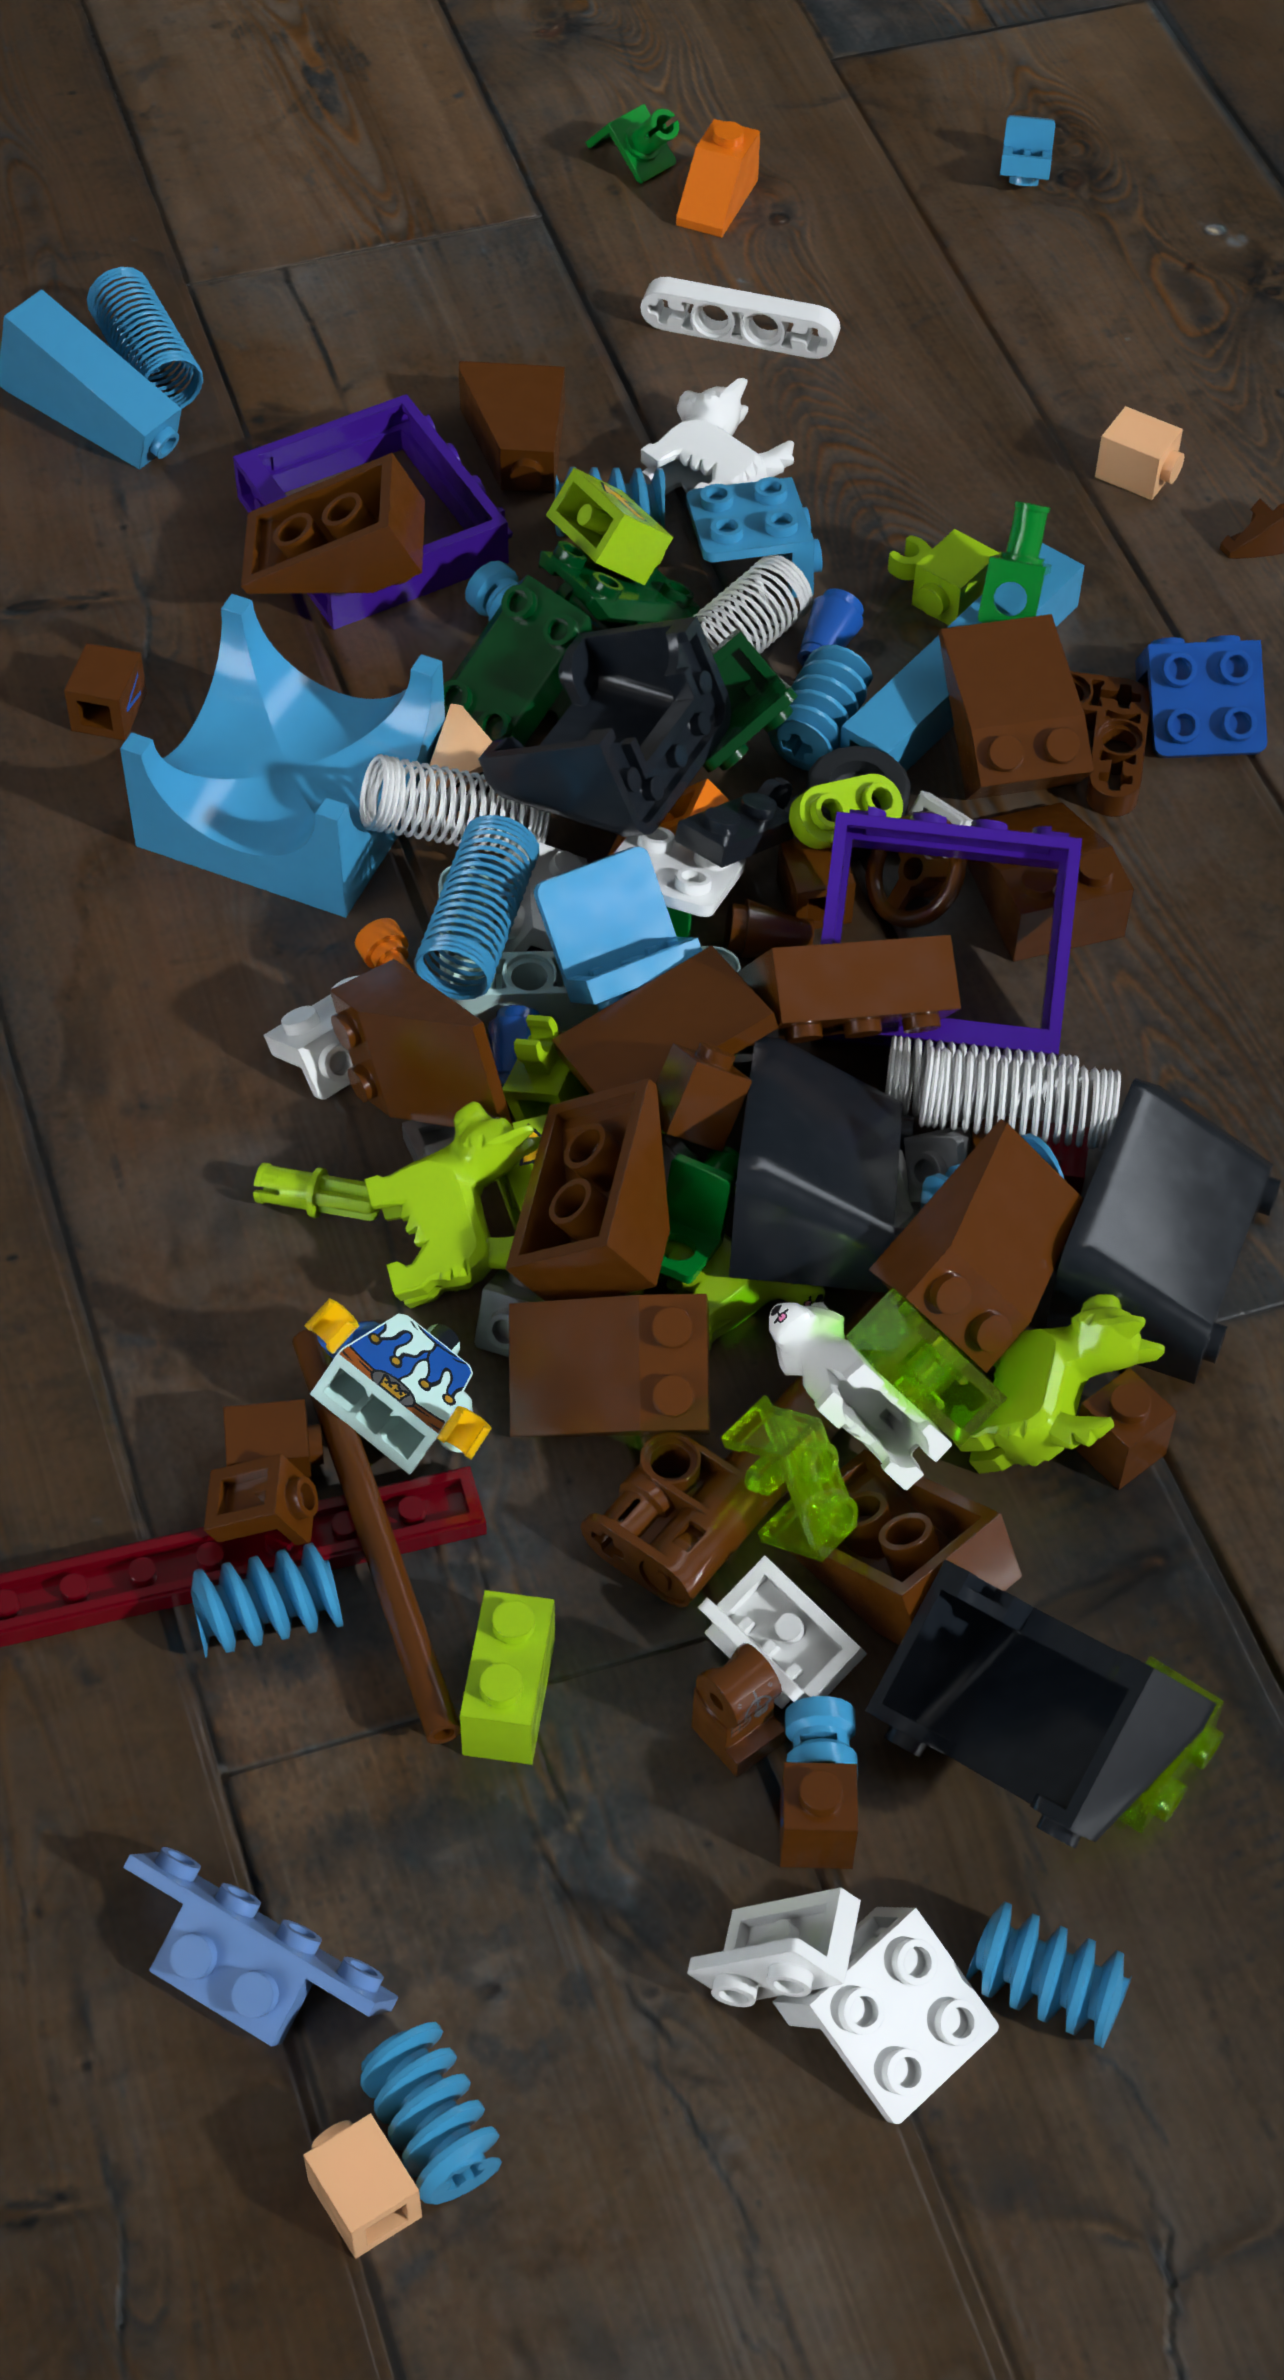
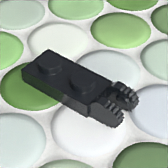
[674,777,801,868]

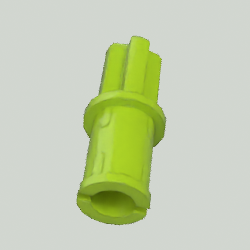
[253,1162,381,1221]

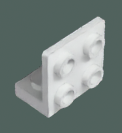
[772,1907,999,2124]

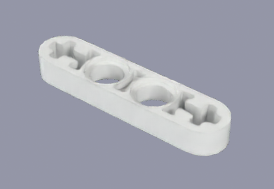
[640,277,841,359]

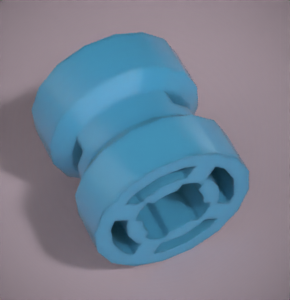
[465,560,519,621]
[785,1696,858,1780]

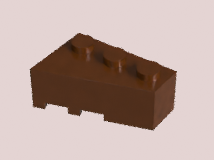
[737,935,961,1046]

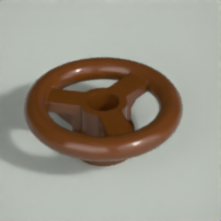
[865,811,967,928]

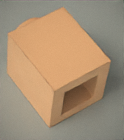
[1095,406,1184,500]
[303,2113,422,2259]

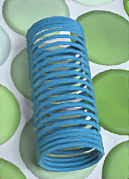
[87,267,203,409]
[414,815,539,1000]

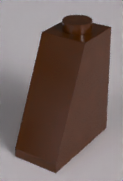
[459,361,565,493]

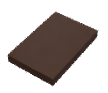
[552,945,779,1094]

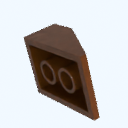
[241,453,425,594]
[938,614,1094,800]
[967,802,1134,962]
[329,959,513,1128]
[505,1078,670,1301]
[869,1119,1084,1373]
[509,1294,710,1437]
[768,1449,1022,1645]

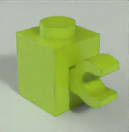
[888,529,1000,625]
[502,1015,590,1122]

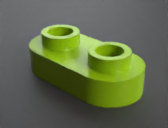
[789,774,903,849]

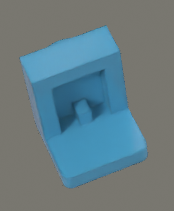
[1000,115,1056,186]

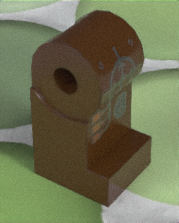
[692,1643,786,1778]

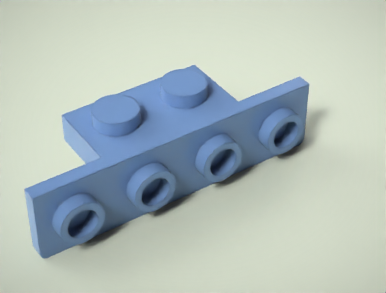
[123,1847,398,2047]

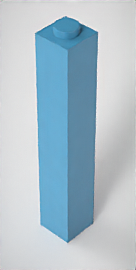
[840,543,1085,771]

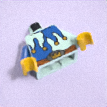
[304,1298,492,1475]

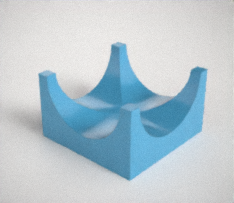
[120,594,445,918]

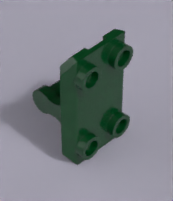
[538,541,700,631]
[443,575,592,747]

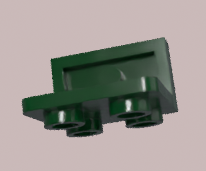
[703,629,798,773]

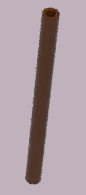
[292,1329,461,1744]

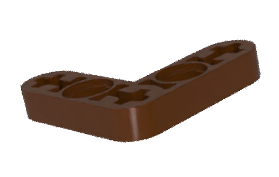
[1071,671,1150,817]

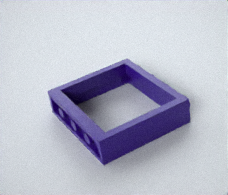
[233,394,513,630]
[818,806,1082,1064]

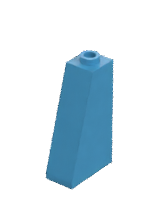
[0,289,182,470]

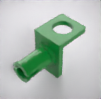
[585,104,679,184]
[978,501,1052,623]
[660,1146,739,1284]

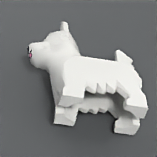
[641,378,794,495]
[769,1302,952,1490]

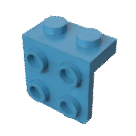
[687,477,823,598]
[534,847,702,1011]

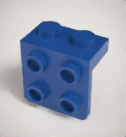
[1135,635,1268,758]

